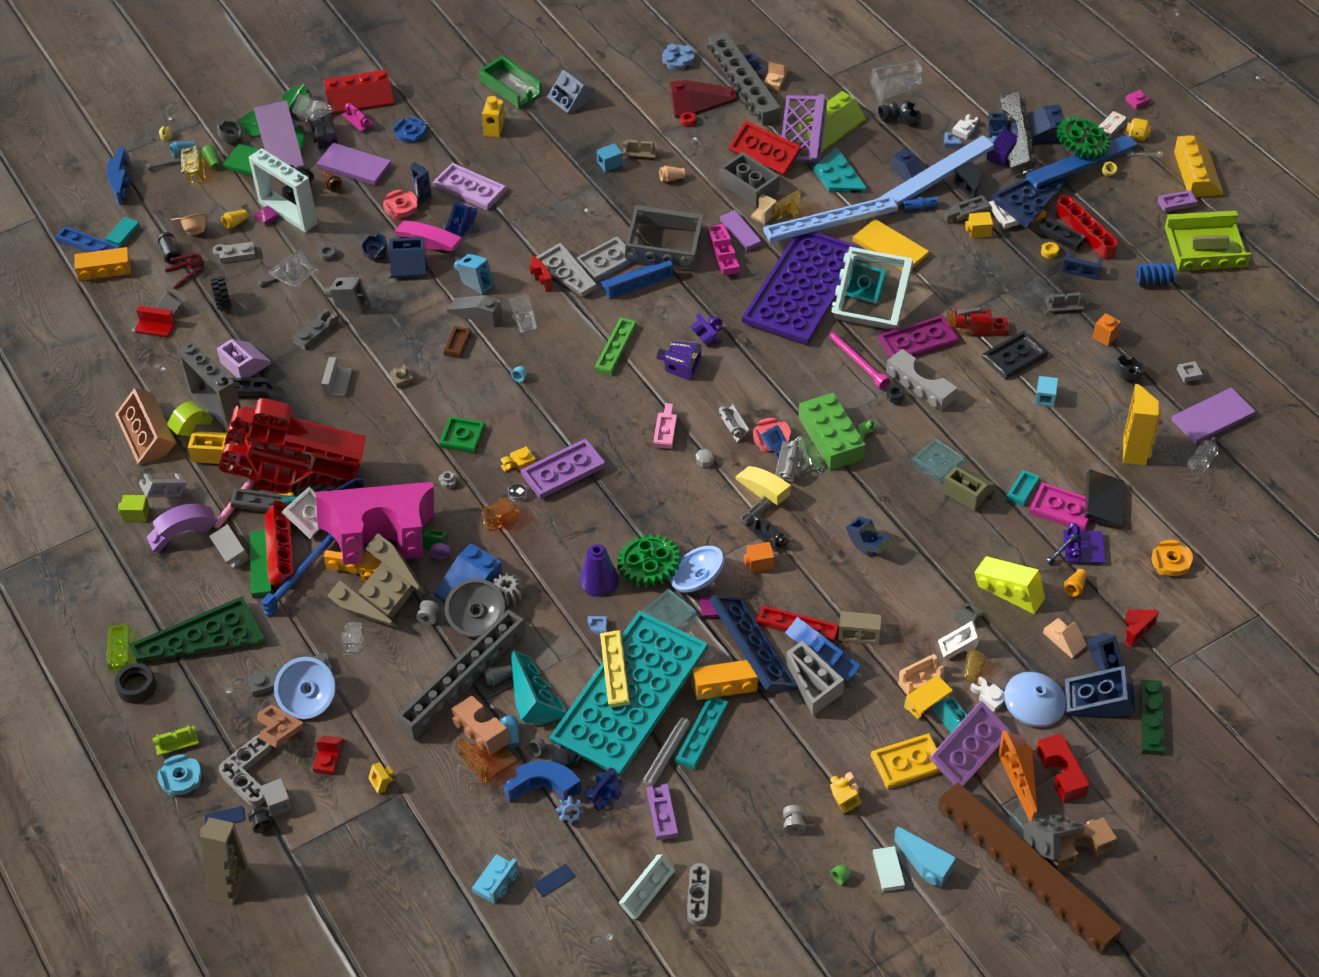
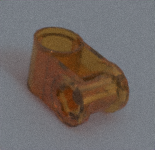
[482,497,520,531]

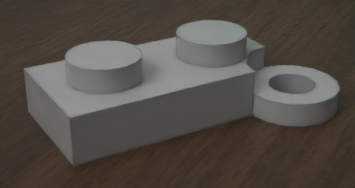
[213,242,255,263]

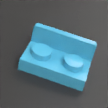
[472,854,519,904]

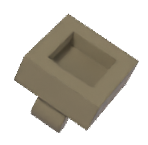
[390,364,414,388]

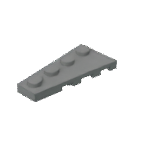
[536,243,597,297]

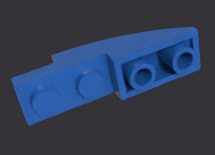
[107,147,130,205]
[785,617,861,682]

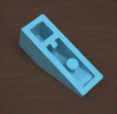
[894,826,956,888]

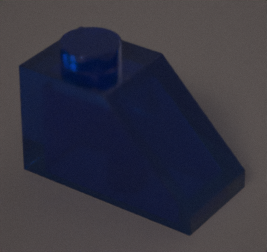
[445,201,478,237]

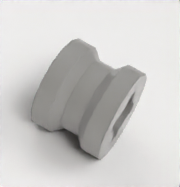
[416,600,440,625]

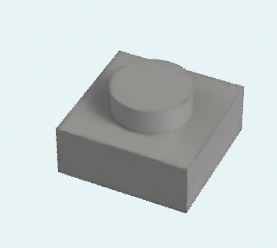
[1177,361,1202,383]

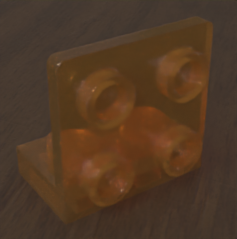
[457,738,517,784]

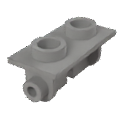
[719,404,750,443]
[775,441,801,482]

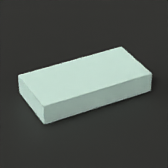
[873,846,905,892]

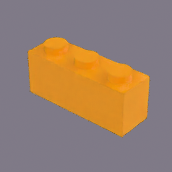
[75,247,131,281]
[691,660,758,700]

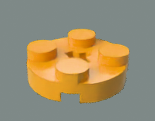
[1151,540,1193,576]

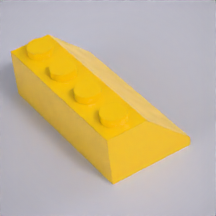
[1174,136,1223,197]
[1123,384,1162,466]

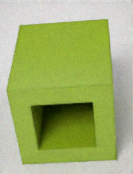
[118,495,150,522]

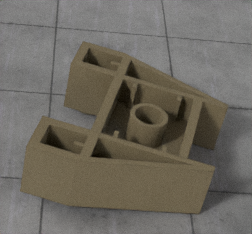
[327,533,426,629]

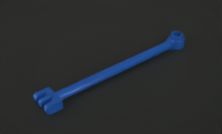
[261,534,335,617]

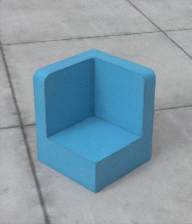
[597,144,623,172]

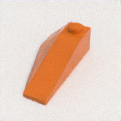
[999,730,1037,822]

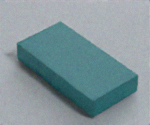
[105,217,140,246]
[1006,470,1040,507]

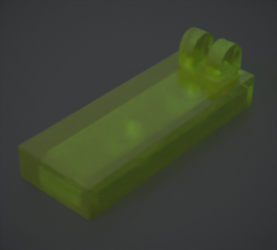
[107,623,130,673]

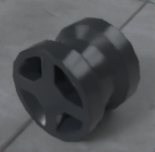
[248,806,274,833]

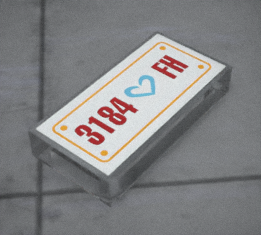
[1099,111,1128,139]

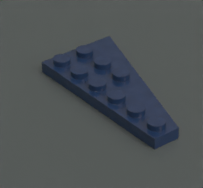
[991,173,1074,229]

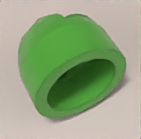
[831,865,850,885]

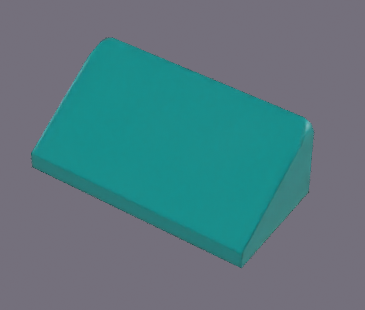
[932,697,968,733]

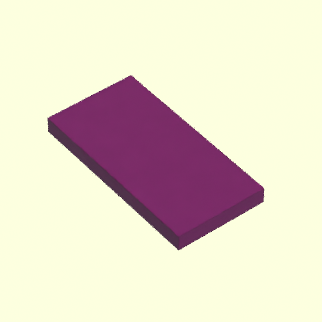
[878,315,959,358]

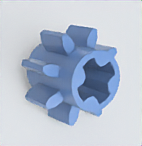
[556,796,584,825]

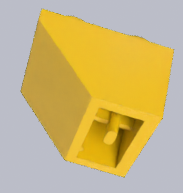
[188,431,235,464]

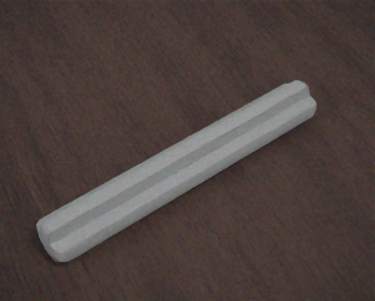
[644,717,690,787]

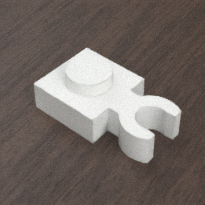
[952,114,978,140]
[971,677,1005,712]

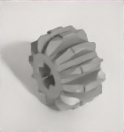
[492,573,524,607]

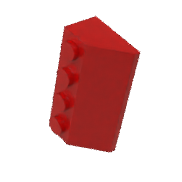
[323,69,394,115]

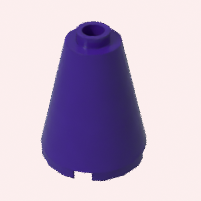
[579,544,619,597]

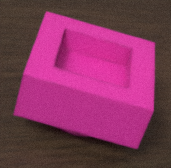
[1126,90,1150,109]

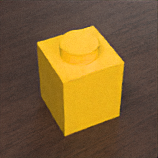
[965,212,993,238]

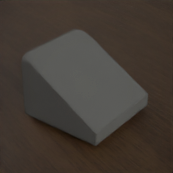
[954,603,984,626]

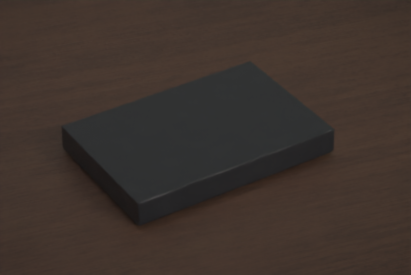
[982,331,1048,380]
[1084,469,1125,529]

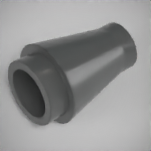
[481,665,513,687]

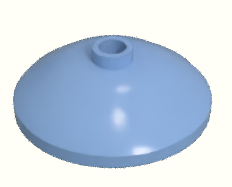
[670,546,724,592]
[274,657,336,719]
[1004,672,1066,727]

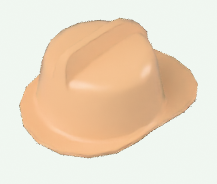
[171,213,209,235]

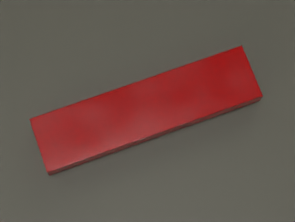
[756,605,840,644]

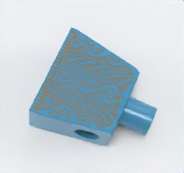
[454,254,494,295]

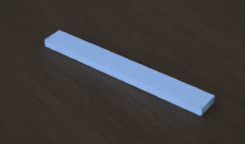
[877,135,994,206]
[763,196,898,242]

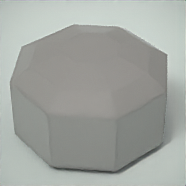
[696,449,714,468]

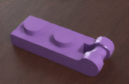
[646,784,678,841]

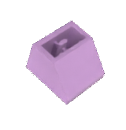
[217,339,271,378]

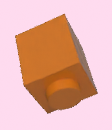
[1093,313,1121,346]
[744,542,774,573]

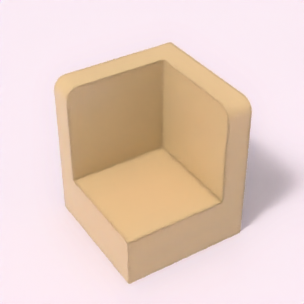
[751,194,777,225]

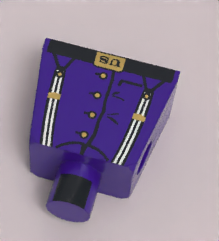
[657,341,702,381]

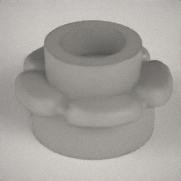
[439,471,458,489]

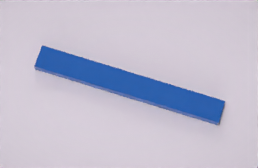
[1026,135,1138,188]

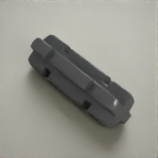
[740,497,771,526]

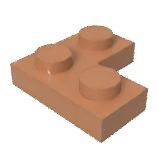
[257,705,303,748]

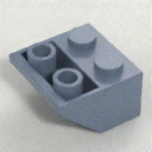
[547,69,595,114]

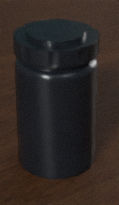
[157,232,181,264]

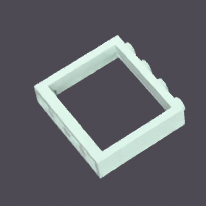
[249,148,318,233]
[831,247,913,330]

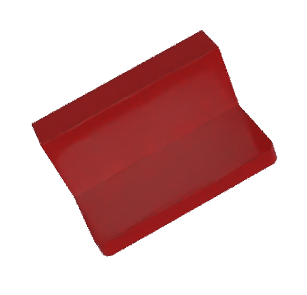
[135,306,176,338]

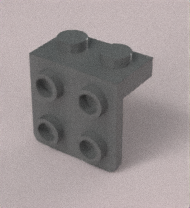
[1023,815,1085,860]

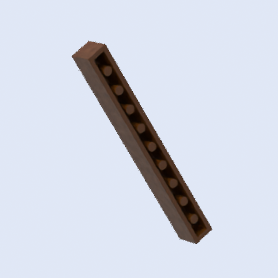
[938,783,1123,955]

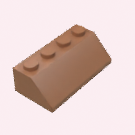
[115,388,176,465]

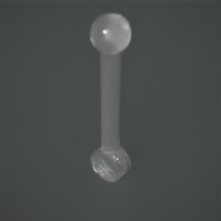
[1127,151,1163,158]

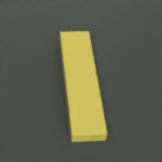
[600,630,630,708]

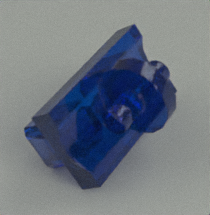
[584,767,622,811]

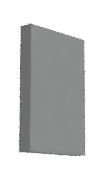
[575,237,636,283]

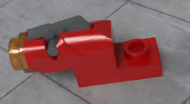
[947,307,1009,336]

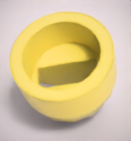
[159,126,173,141]
[1102,162,1117,177]

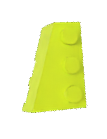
[974,556,1045,614]

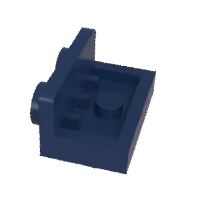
[410,162,432,204]

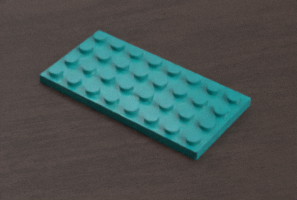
[549,611,709,777]

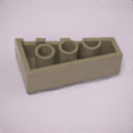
[200,818,249,905]

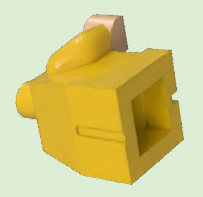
[830,772,862,814]

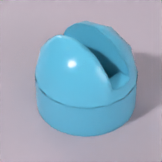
[511,366,527,382]

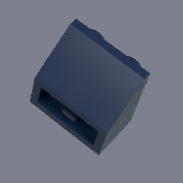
[389,237,427,278]

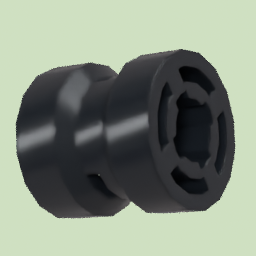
[878,102,900,122]

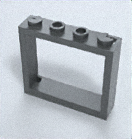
[625,205,703,268]
[177,341,241,433]

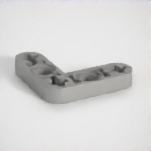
[219,734,272,807]

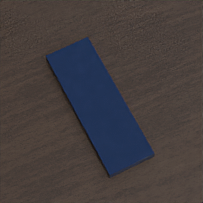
[710,595,798,692]

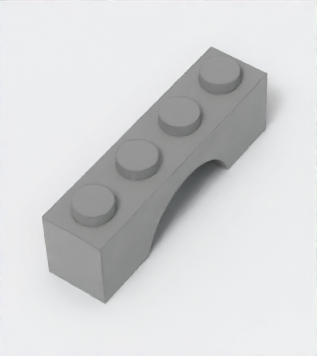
[886,349,957,411]

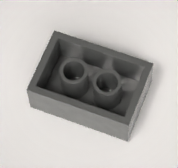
[719,152,780,207]

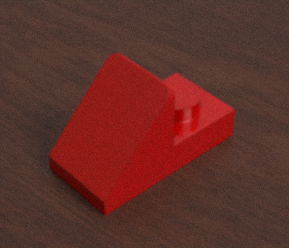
[1125,609,1159,647]
[313,735,345,775]

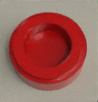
[680,112,697,127]

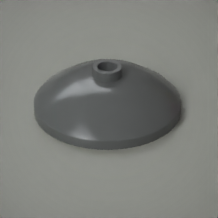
[445,578,505,637]

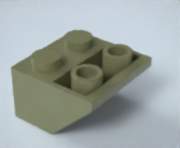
[943,466,996,511]

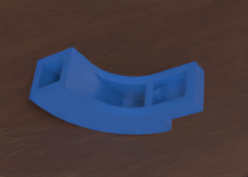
[503,761,582,802]

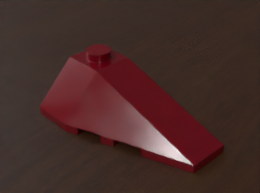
[670,80,737,118]

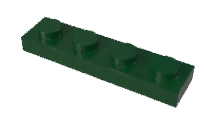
[1140,679,1164,756]

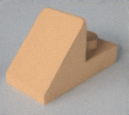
[764,62,788,91]
[1043,618,1087,659]

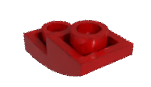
[528,256,552,292]

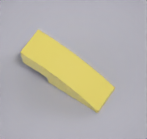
[736,466,791,505]

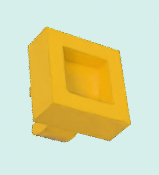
[369,762,395,794]

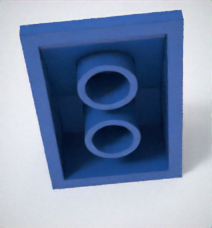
[434,543,503,602]

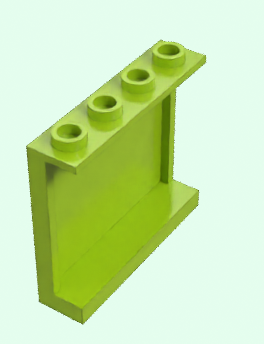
[1165,211,1251,271]

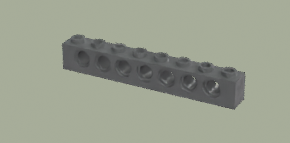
[707,32,781,126]
[396,609,525,741]

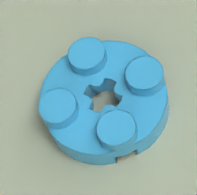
[158,755,202,797]

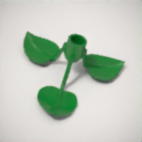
[236,84,309,151]

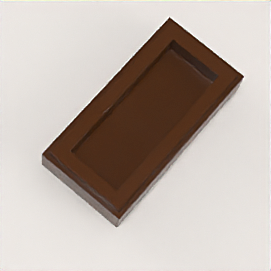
[443,326,472,359]

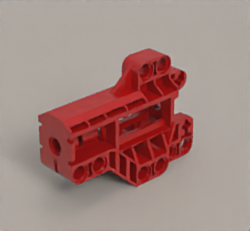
[219,398,366,494]

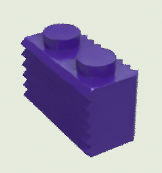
[986,129,1022,167]

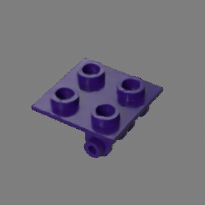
[1063,523,1105,563]

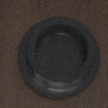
[886,386,905,404]

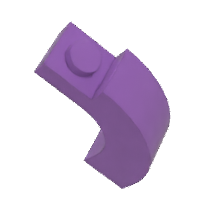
[147,504,218,553]

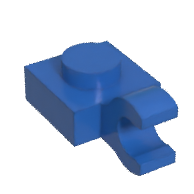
[760,425,787,460]

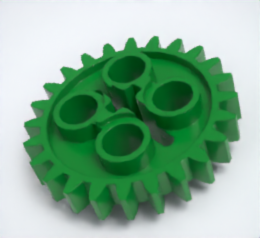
[1057,116,1111,159]
[617,533,681,588]

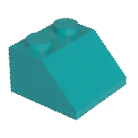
[846,261,890,304]

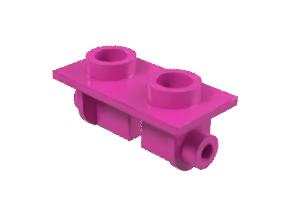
[342,103,374,132]

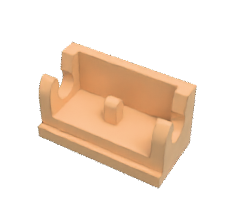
[898,654,944,695]

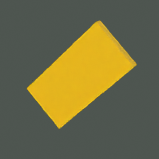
[853,219,929,271]

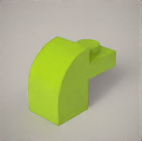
[167,401,214,436]

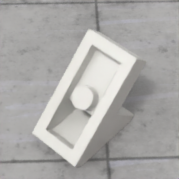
[938,621,979,660]

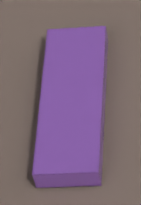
[720,210,761,251]

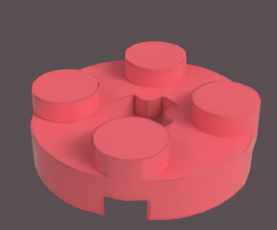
[383,190,418,220]
[753,418,791,452]

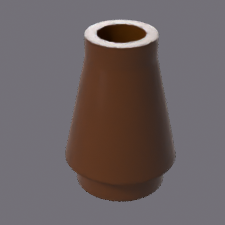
[322,170,342,191]

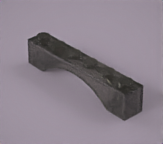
[1000,91,1037,178]

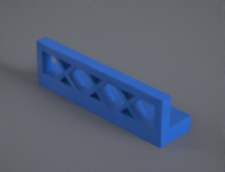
[601,260,673,299]

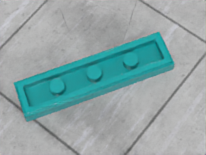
[676,697,729,770]

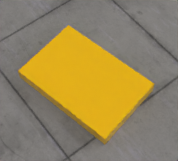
[871,733,941,790]

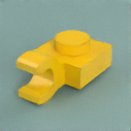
[501,446,536,472]

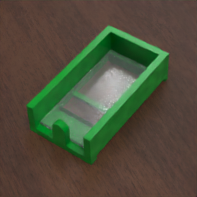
[479,56,542,110]

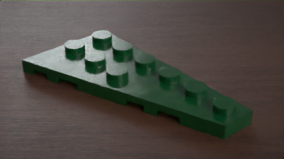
[129,596,266,663]

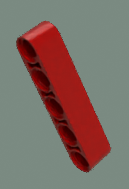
[1056,196,1118,260]
[265,501,293,587]

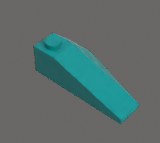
[511,650,567,726]

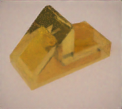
[772,190,801,221]

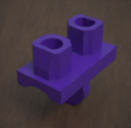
[690,313,722,347]

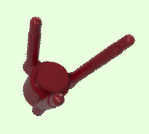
[164,253,204,289]

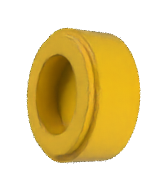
[1041,242,1059,259]

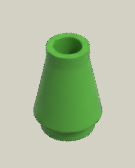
[201,145,220,170]

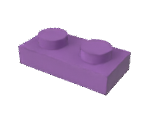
[1158,190,1197,213]

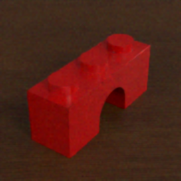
[1035,733,1090,803]

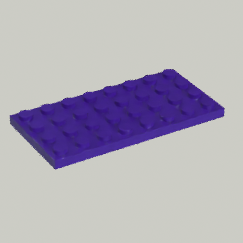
[742,232,864,344]

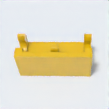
[904,675,953,719]

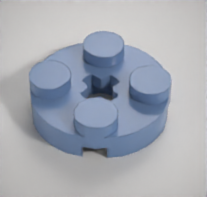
[662,44,694,71]

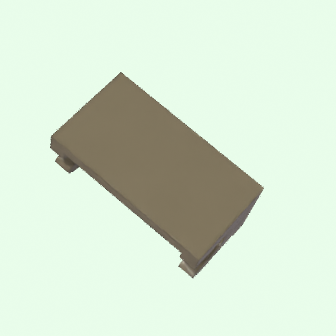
[838,611,881,645]

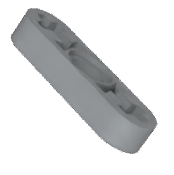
[687,863,710,926]

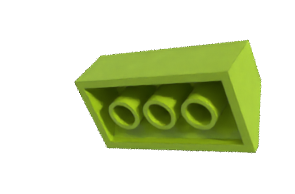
[798,91,866,152]

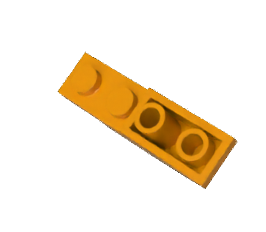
[323,550,382,581]

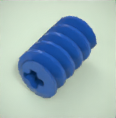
[1136,263,1176,285]

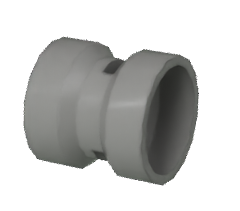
[783,805,805,835]

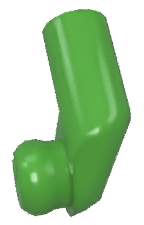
[856,420,876,441]

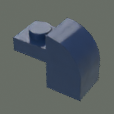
[846,517,893,556]

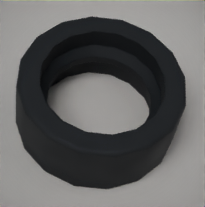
[115,663,156,704]

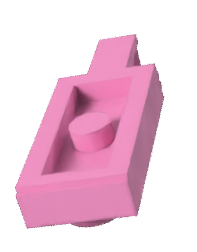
[653,403,677,449]

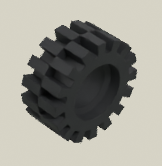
[210,276,232,310]

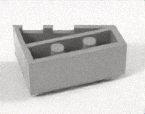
[787,641,844,716]

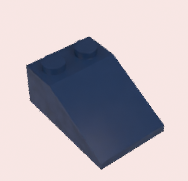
[1009,105,1065,146]
[1065,666,1136,718]

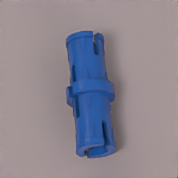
[903,196,939,212]

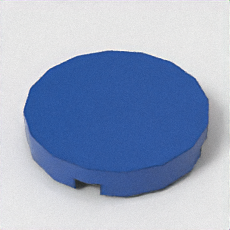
[394,117,427,143]

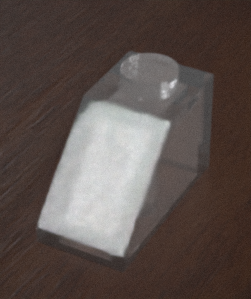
[508,293,537,333]

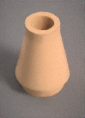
[659,166,685,183]

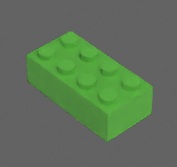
[799,393,865,470]

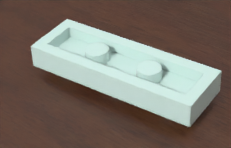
[619,855,675,919]

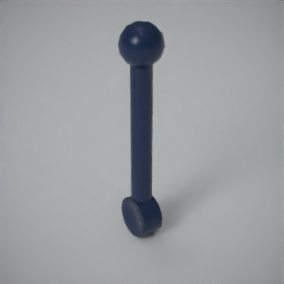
[1046,533,1078,565]

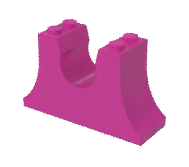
[315,482,434,565]

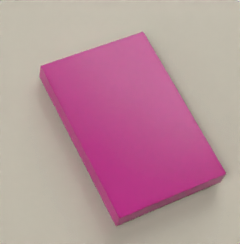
[1029,482,1090,531]

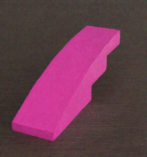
[395,221,462,251]
[706,224,740,275]

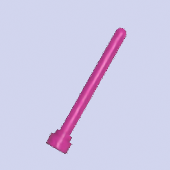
[830,333,891,390]

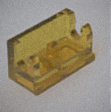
[181,145,204,183]

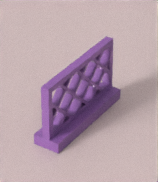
[782,94,828,164]

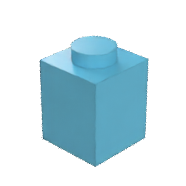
[1035,376,1058,407]

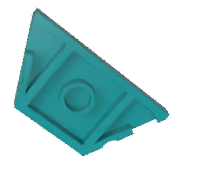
[814,148,866,193]

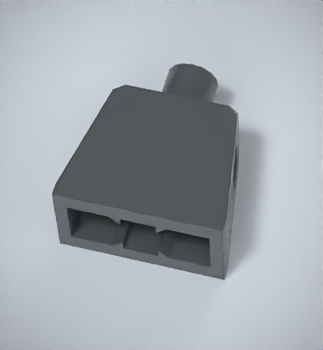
[325,277,369,314]

